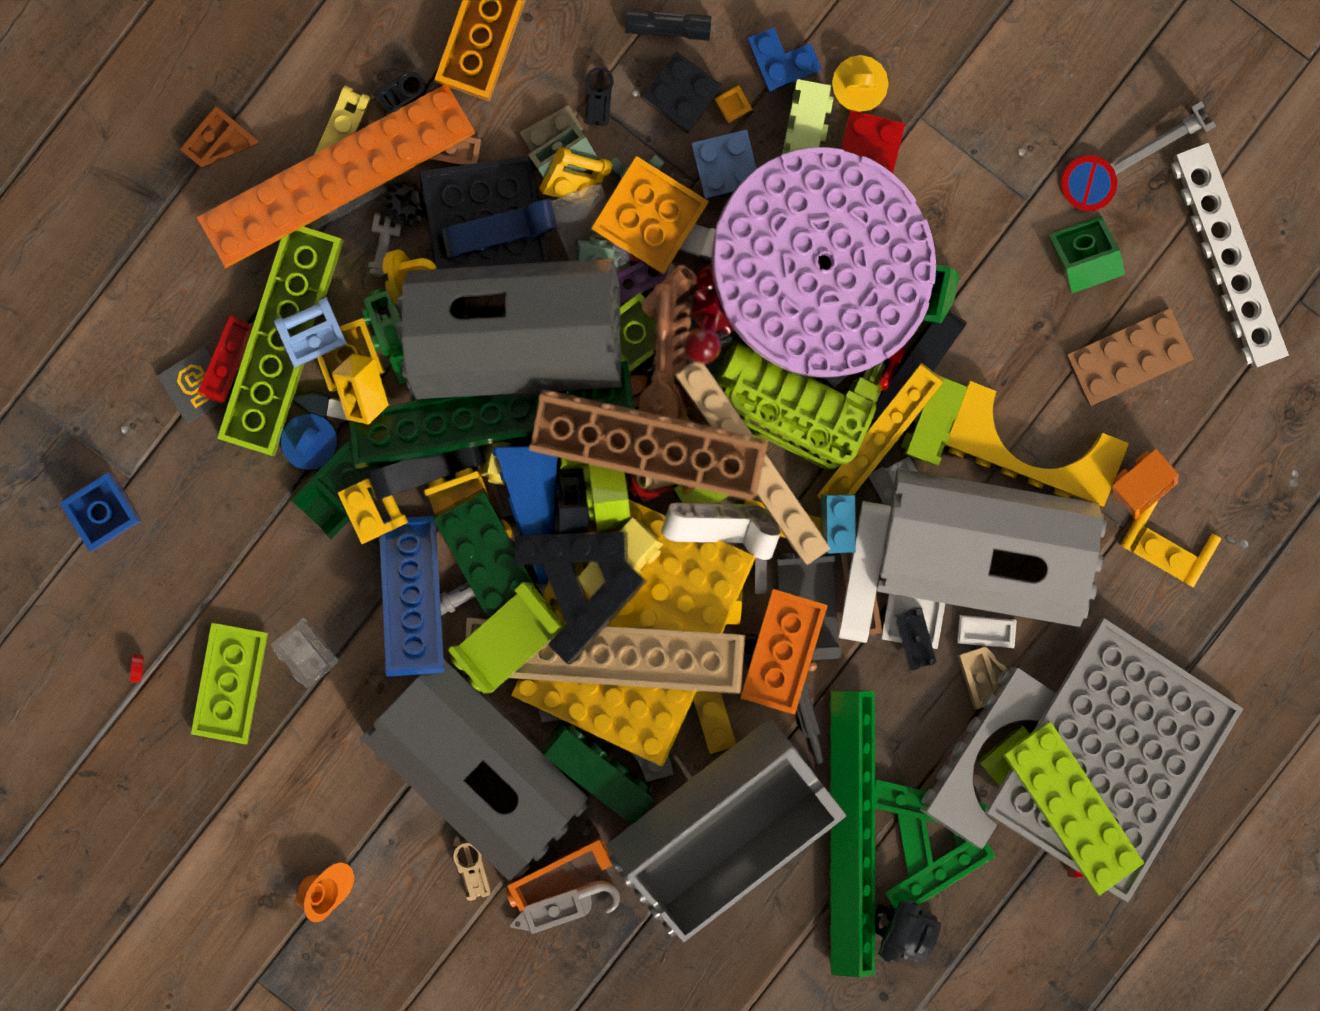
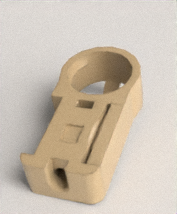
[453,840,491,901]

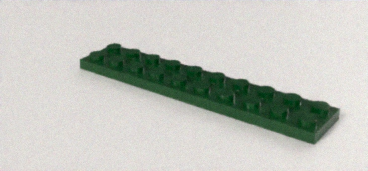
[349,360,635,469]

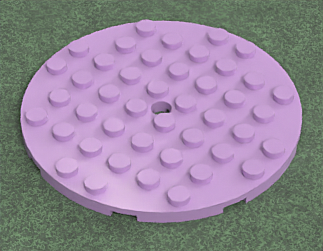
[712,148,936,377]

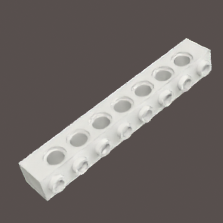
[1171,143,1289,369]

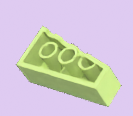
[782,79,834,155]

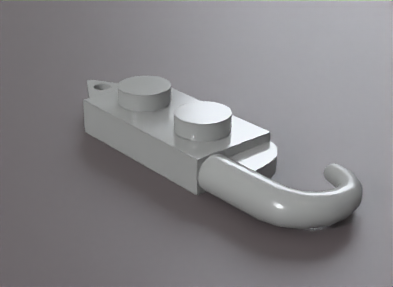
[510,881,620,934]

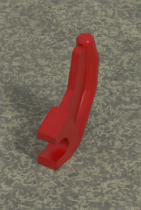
[877,348,906,390]

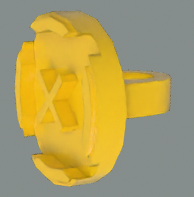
[832,55,889,112]
[382,249,436,305]

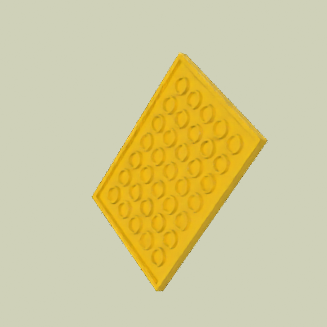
[511,499,756,766]

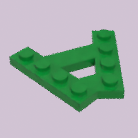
[875,779,996,908]

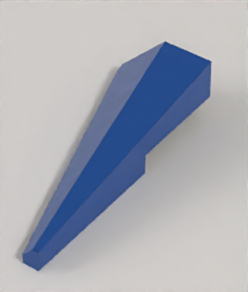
[492,444,557,585]

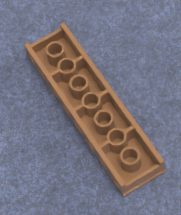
[529,389,769,500]

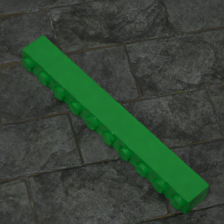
[829,690,875,978]

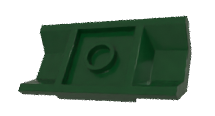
[291,438,407,540]

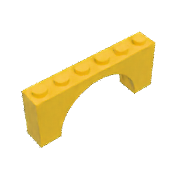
[945,381,1129,507]

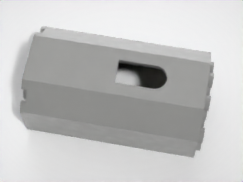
[877,468,1106,627]

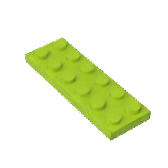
[1002,722,1144,896]

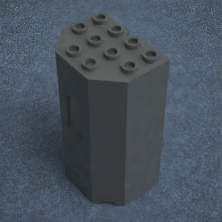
[397,259,621,399]
[360,654,589,881]
[606,718,846,942]

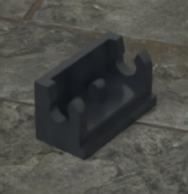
[894,607,937,671]

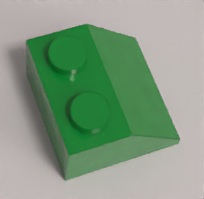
[1049,215,1125,293]

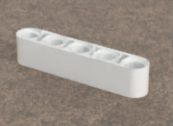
[838,501,891,643]

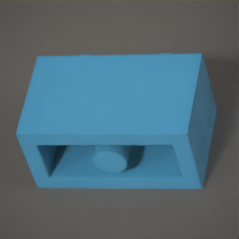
[821,494,856,553]

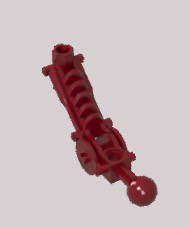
[684,264,734,364]

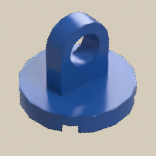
[281,414,338,470]

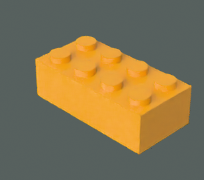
[435,0,526,102]

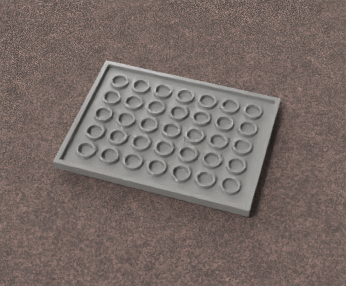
[985,618,1243,903]

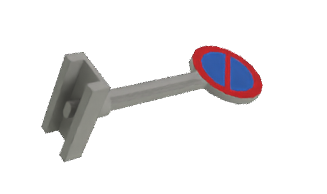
[1061,101,1216,211]

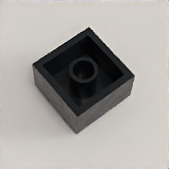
[643,51,722,134]

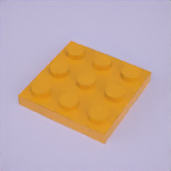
[591,156,709,274]

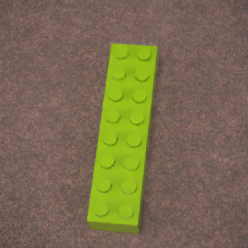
[217,226,344,456]

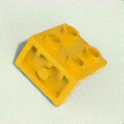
[424,468,490,513]

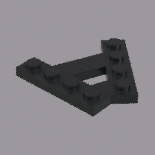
[515,532,647,665]

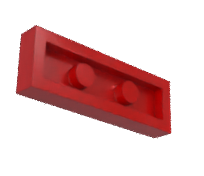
[197,315,253,405]

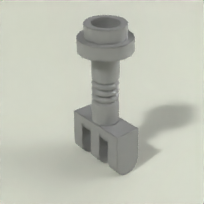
[367,213,402,278]

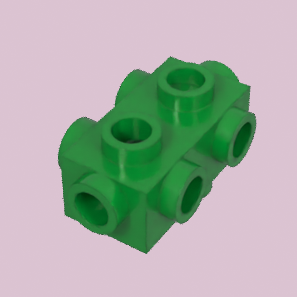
[362,289,404,358]

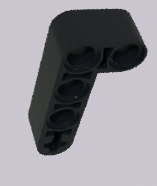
[367,446,485,501]

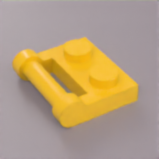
[539,148,612,206]
[338,479,408,544]

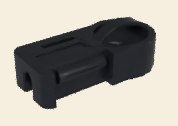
[583,67,614,126]

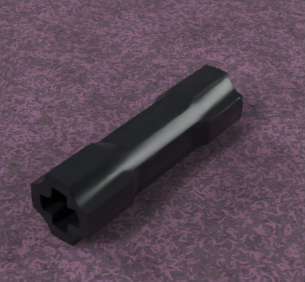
[625,8,712,41]

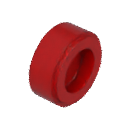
[130,654,144,683]

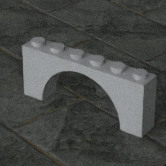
[920,667,1056,849]

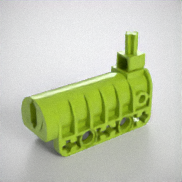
[714,339,886,470]

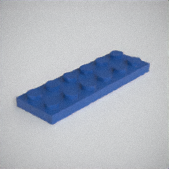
[380,516,444,676]

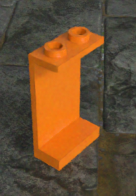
[505,835,612,911]

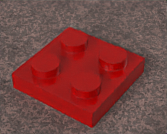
[841,110,905,173]

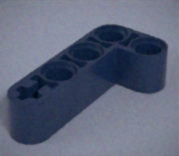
[440,199,558,258]

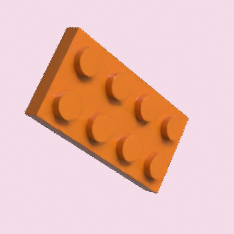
[740,589,828,715]

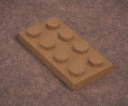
[1066,308,1194,406]

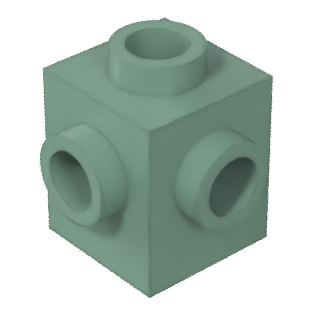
[575,237,618,268]

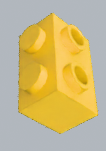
[332,354,389,424]

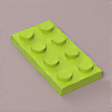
[191,622,268,745]

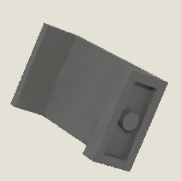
[776,552,841,660]

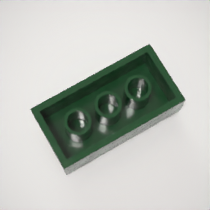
[434,488,538,618]
[540,722,654,825]

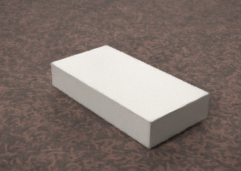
[957,615,1017,648]

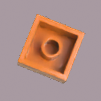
[1112,449,1179,520]

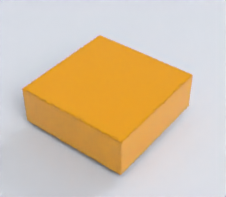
[714,85,753,124]

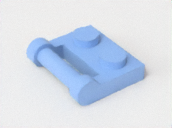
[274,297,347,367]

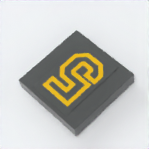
[157,346,233,424]

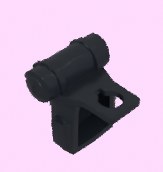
[875,899,942,963]

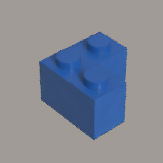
[747,28,822,94]

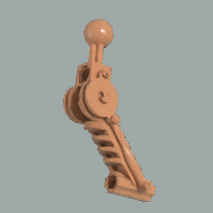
[639,265,709,426]

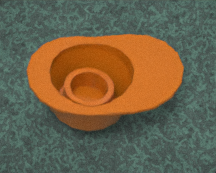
[294,862,354,922]

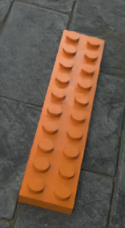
[197,85,475,269]

